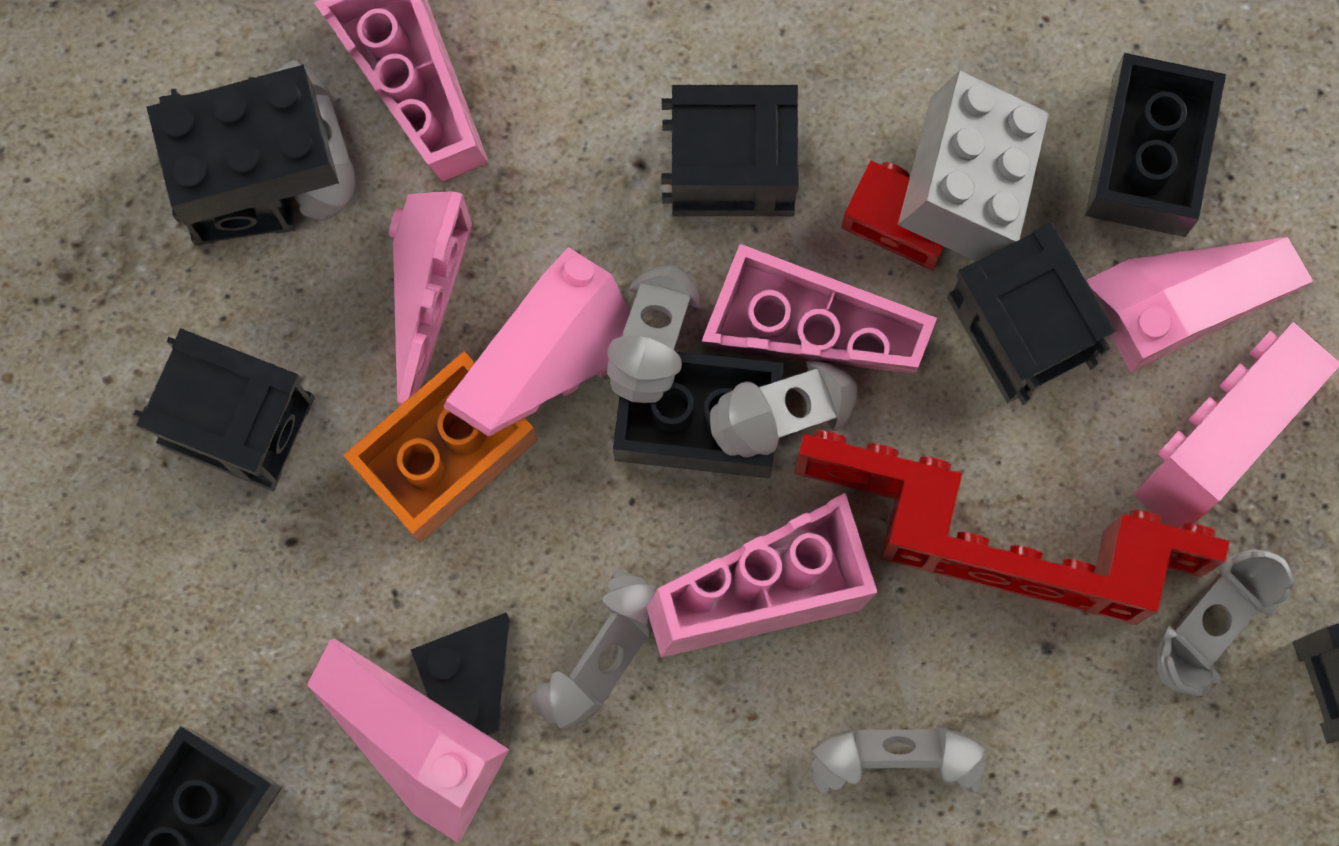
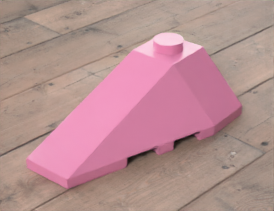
[389,191,472,406]
[1086,237,1313,373]
[444,247,630,436]
[307,638,509,843]

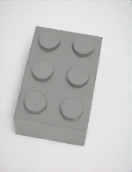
[898,70,1049,261]

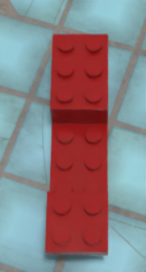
[794,430,1230,625]

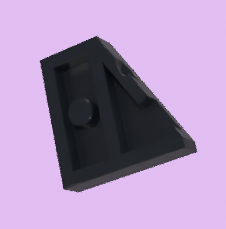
[411,613,511,736]

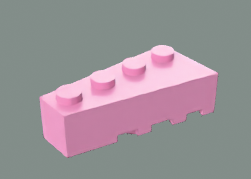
[314,0,489,182]
[702,244,937,374]
[1132,322,1339,529]
[646,493,877,658]

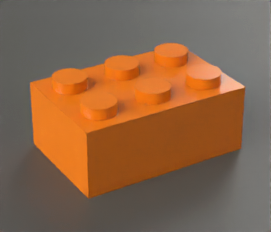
[343,351,538,543]

